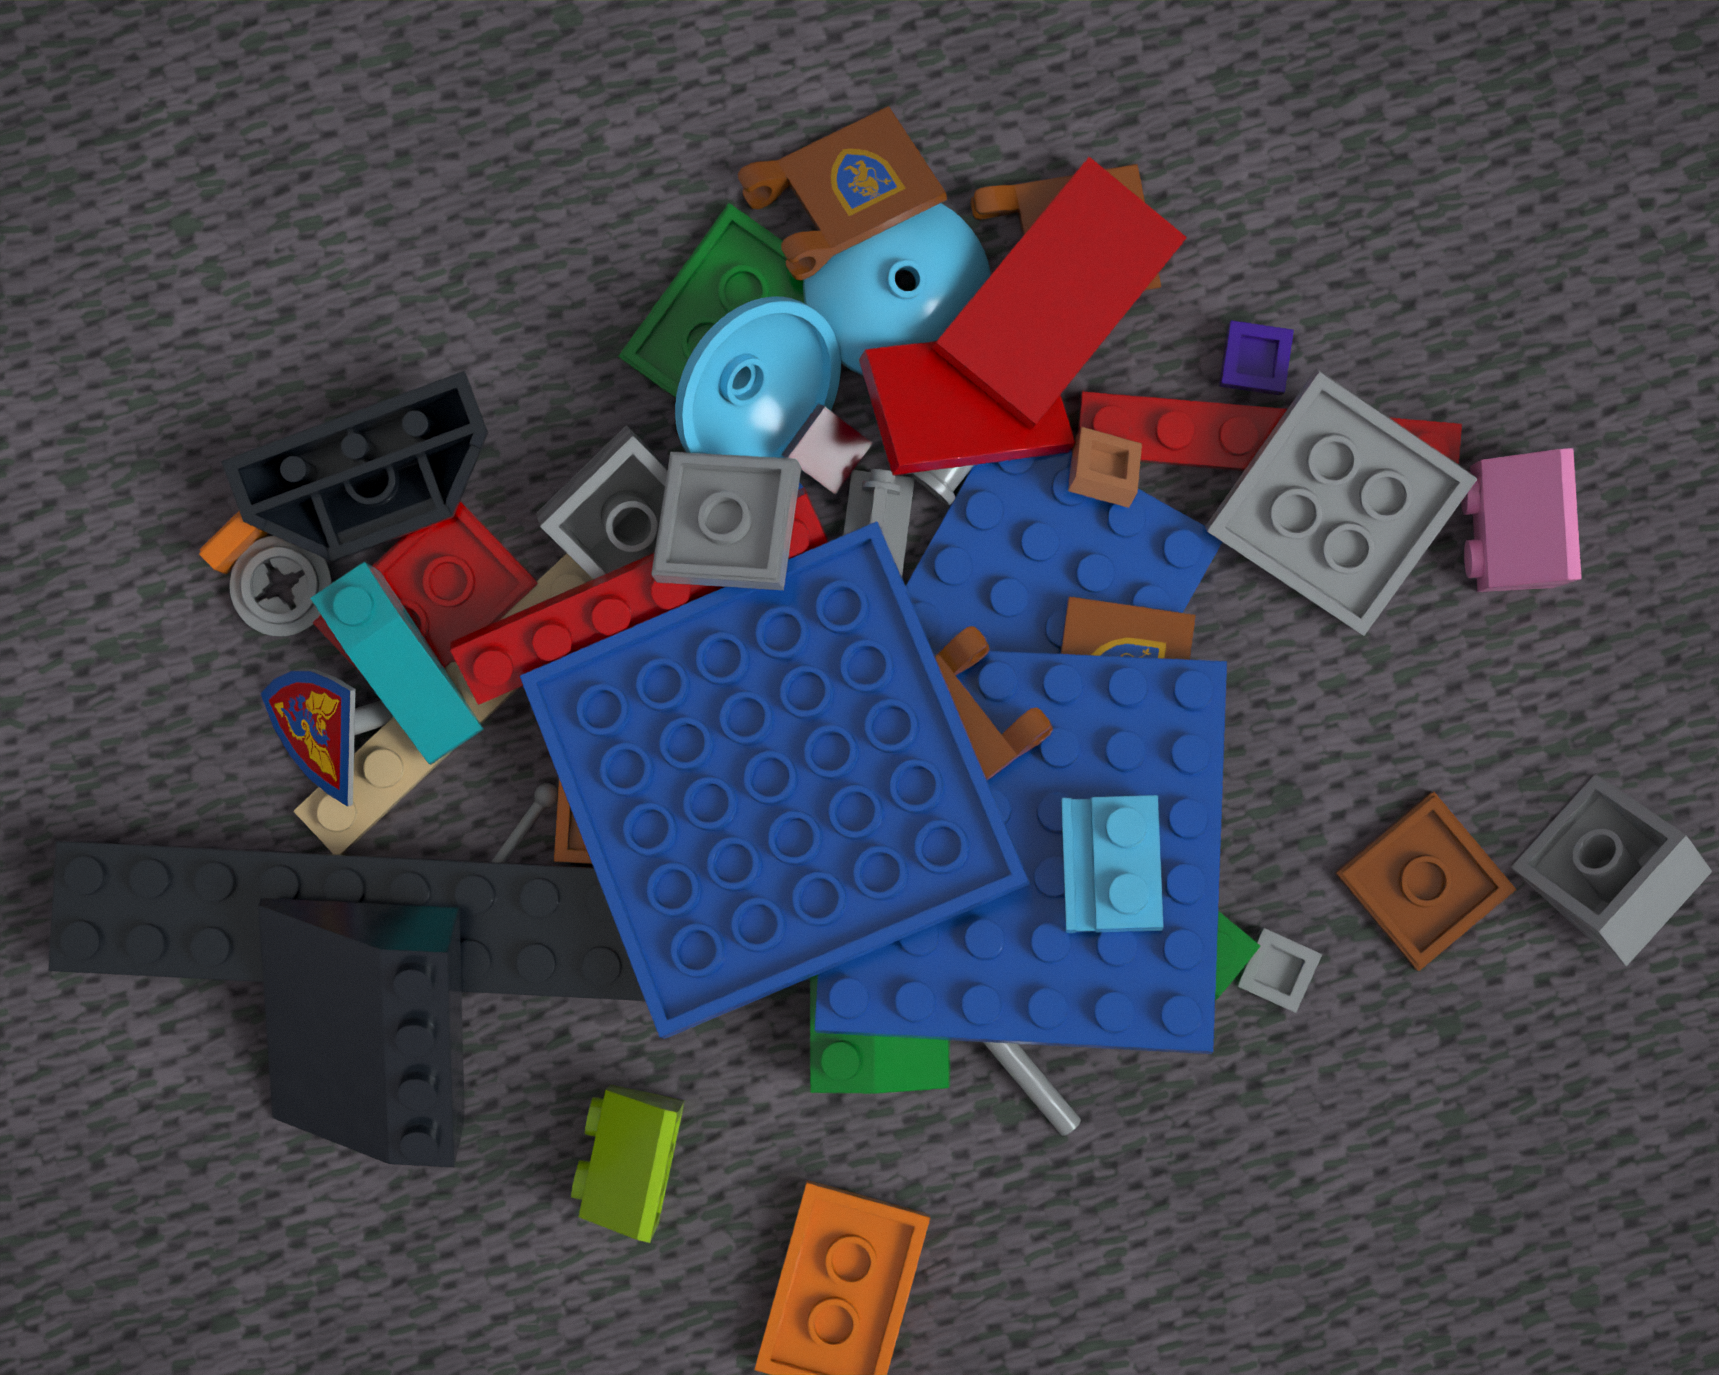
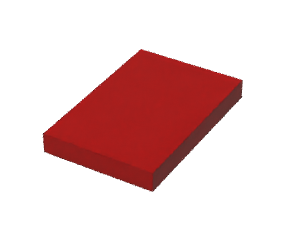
[859,341,1076,475]
[312,501,538,677]

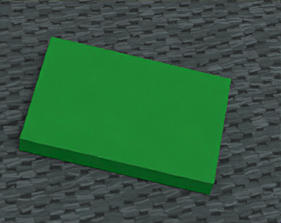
[618,203,805,399]

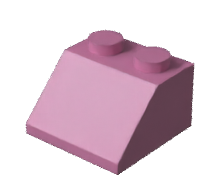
[1461,448,1581,592]

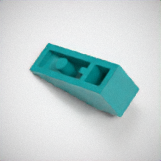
[310,562,484,765]

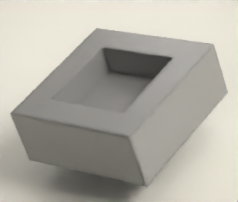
[1234,927,1322,1013]

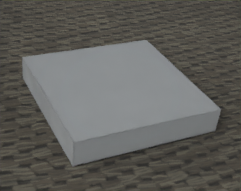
[651,452,801,590]

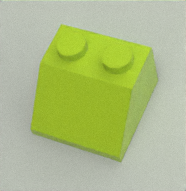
[571,1084,685,1243]

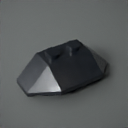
[221,371,489,562]

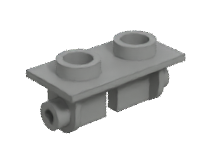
[843,469,915,577]

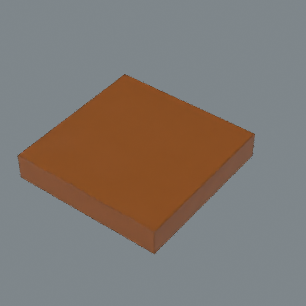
[1334,791,1516,971]

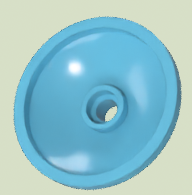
[803,203,991,376]
[675,297,841,458]

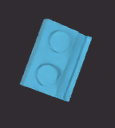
[1061,795,1163,933]

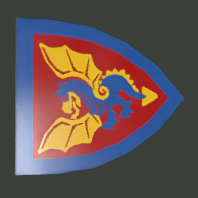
[261,669,391,807]

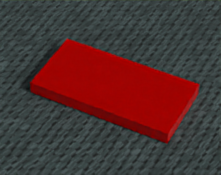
[932,157,1187,430]

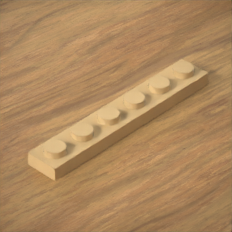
[293,554,593,854]

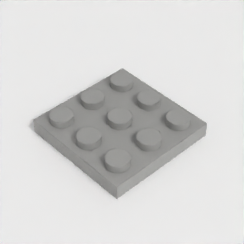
[1205,368,1477,636]

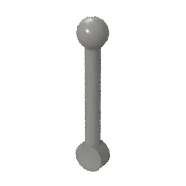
[491,783,558,862]

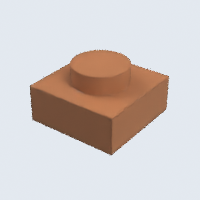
[1068,427,1142,508]

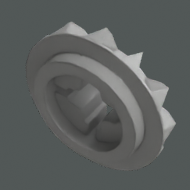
[230,535,333,637]

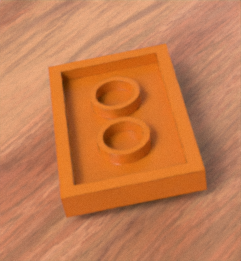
[754,1180,930,1375]

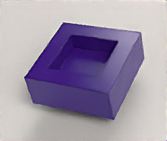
[1219,320,1294,396]

